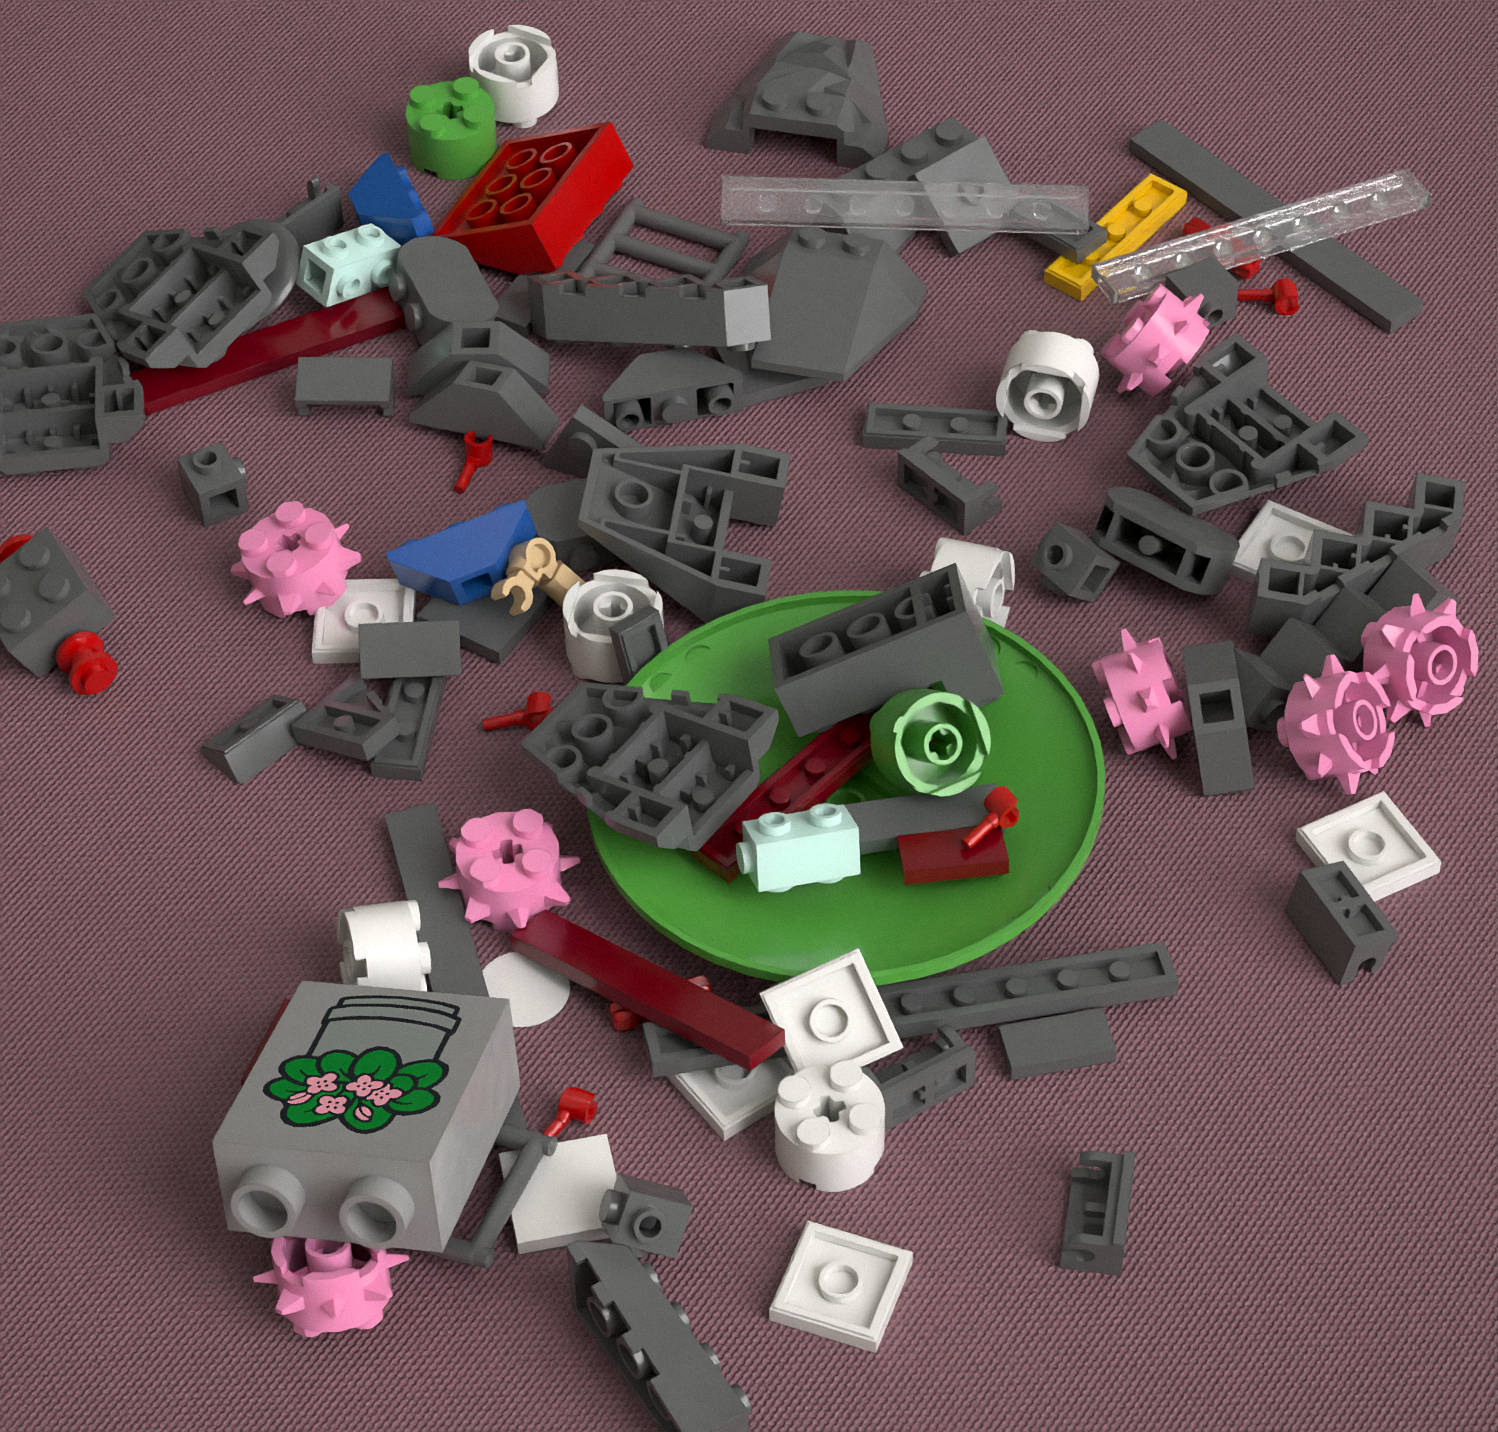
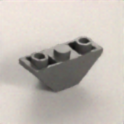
[407,321,550,395]
[602,347,743,432]
[410,360,559,450]
[1182,640,1255,797]

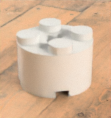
[468,25,559,128]
[996,330,1099,442]
[920,537,1015,627]
[563,569,664,683]
[337,900,431,991]
[774,1060,885,1192]

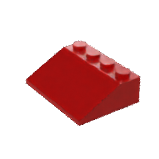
[429,121,634,275]

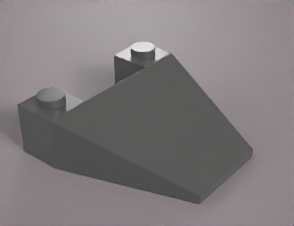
[577,444,791,623]

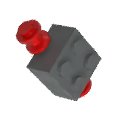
[0,527,118,695]

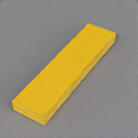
[1044,173,1187,301]

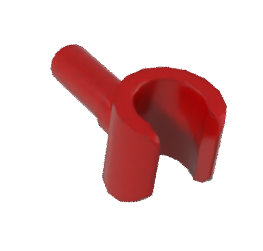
[1237,278,1299,315]
[453,431,493,494]
[482,691,554,731]
[960,786,1019,850]
[542,1087,597,1138]

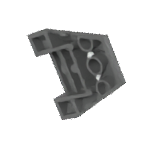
[707,31,889,169]
[82,224,279,368]
[0,313,145,475]
[1126,333,1369,516]
[520,682,779,852]

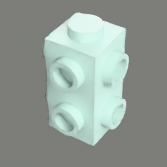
[296,223,402,307]
[736,803,861,892]

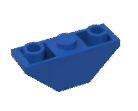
[348,152,435,246]
[386,499,537,606]

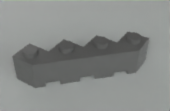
[527,270,771,351]
[1246,473,1465,638]
[1234,556,1460,732]

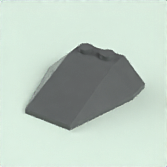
[741,226,927,382]

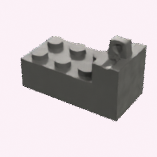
[768,563,1005,737]

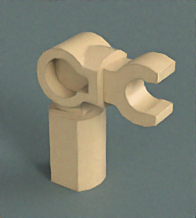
[491,538,586,616]

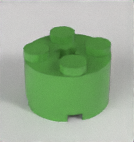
[405,77,498,181]
[869,688,991,797]

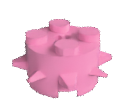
[1100,284,1210,397]
[231,501,362,618]
[1361,593,1478,727]
[1092,628,1194,760]
[1277,655,1395,795]
[438,809,580,931]
[253,1236,409,1337]

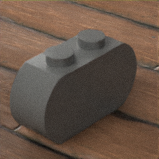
[389,236,499,346]
[525,478,624,572]
[1090,486,1240,595]

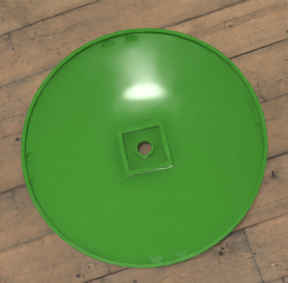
[587,590,1105,986]

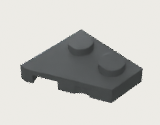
[540,404,644,478]
[291,673,401,761]

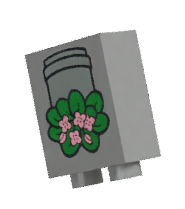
[212,980,521,1253]

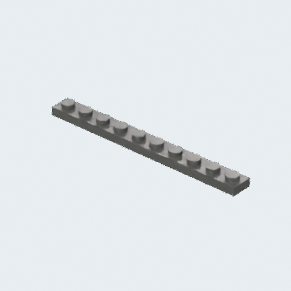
[643,942,1179,1078]

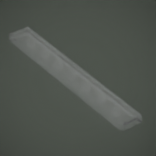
[1091,168,1432,305]
[721,176,1089,235]

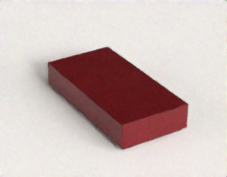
[897,825,1009,885]

